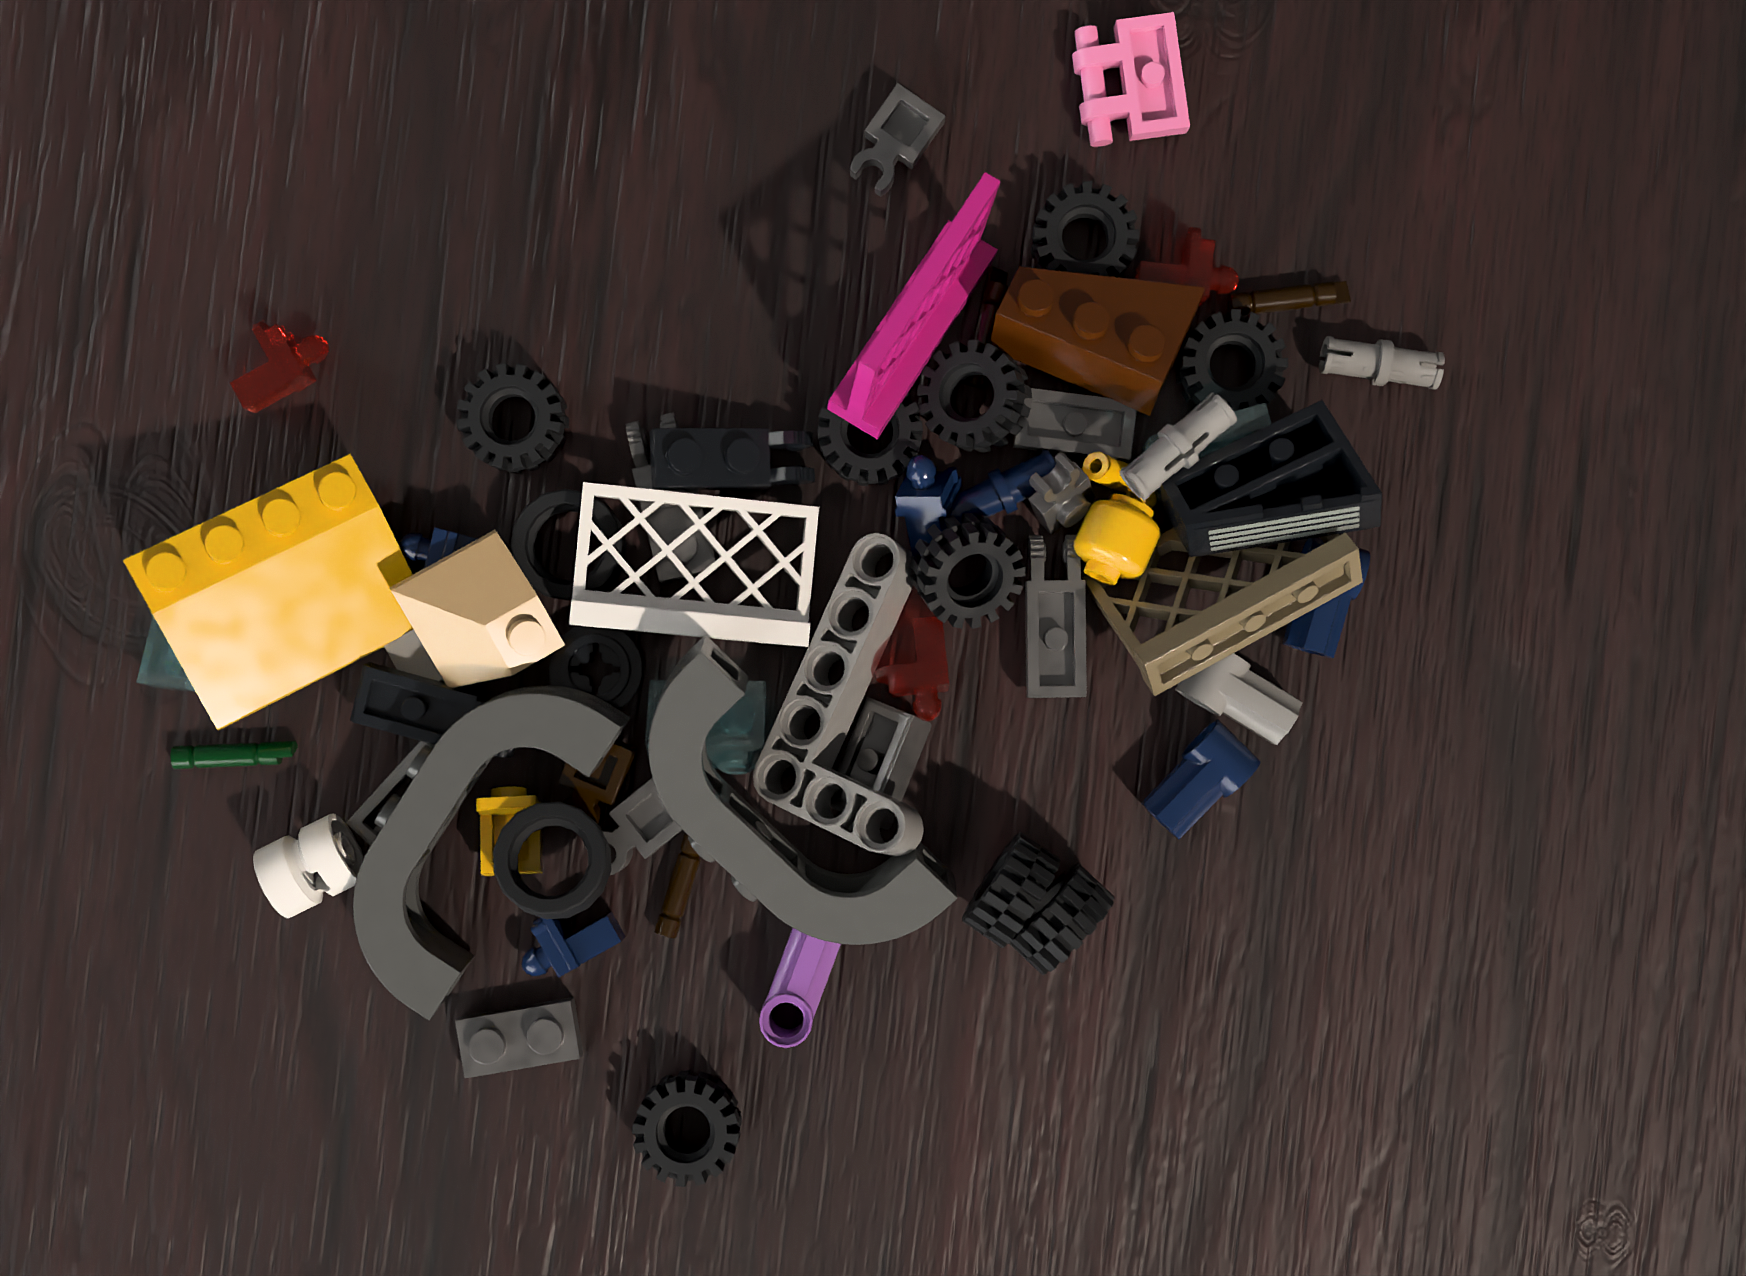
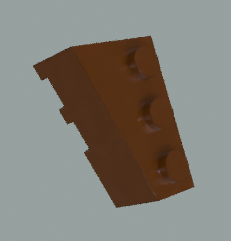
[990,266,1206,416]

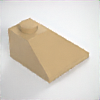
[390,530,565,688]

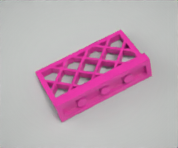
[827,172,1001,439]

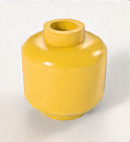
[1073,494,1160,585]

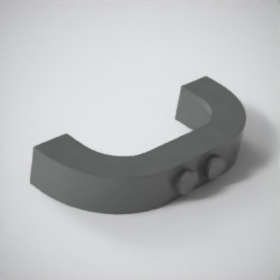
[649,635,958,945]
[353,685,630,1020]

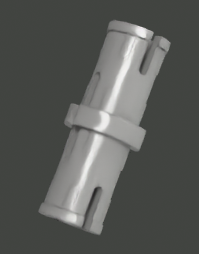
[1319,336,1445,390]
[1119,392,1237,501]

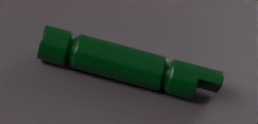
[170,741,298,769]

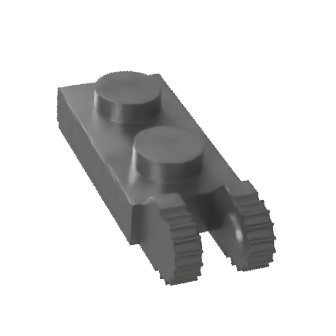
[625,412,717,583]
[1025,535,1087,698]

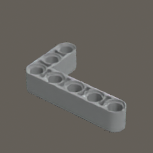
[753,533,924,856]

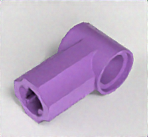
[759,928,841,1048]

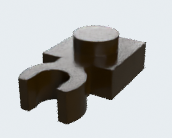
[558,739,637,827]

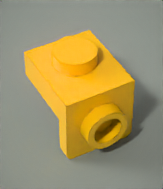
[476,787,543,876]

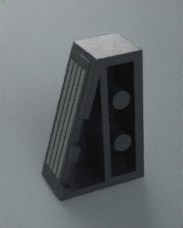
[1160,400,1382,557]

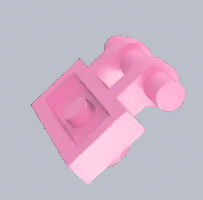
[1072,12,1190,147]

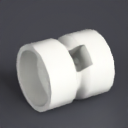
[253,813,364,918]

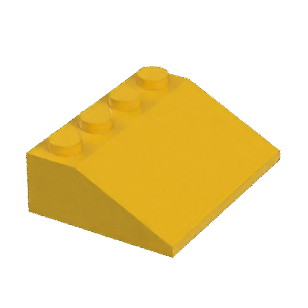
[123,454,413,731]

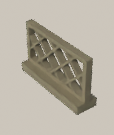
[1082,527,1363,696]

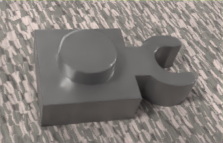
[850,83,945,197]
[1028,452,1095,535]
[585,777,683,875]

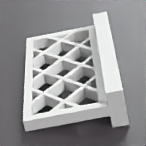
[569,482,819,647]

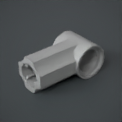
[1175,653,1303,745]

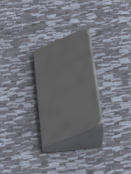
[830,697,932,829]

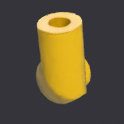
[1082,451,1157,508]

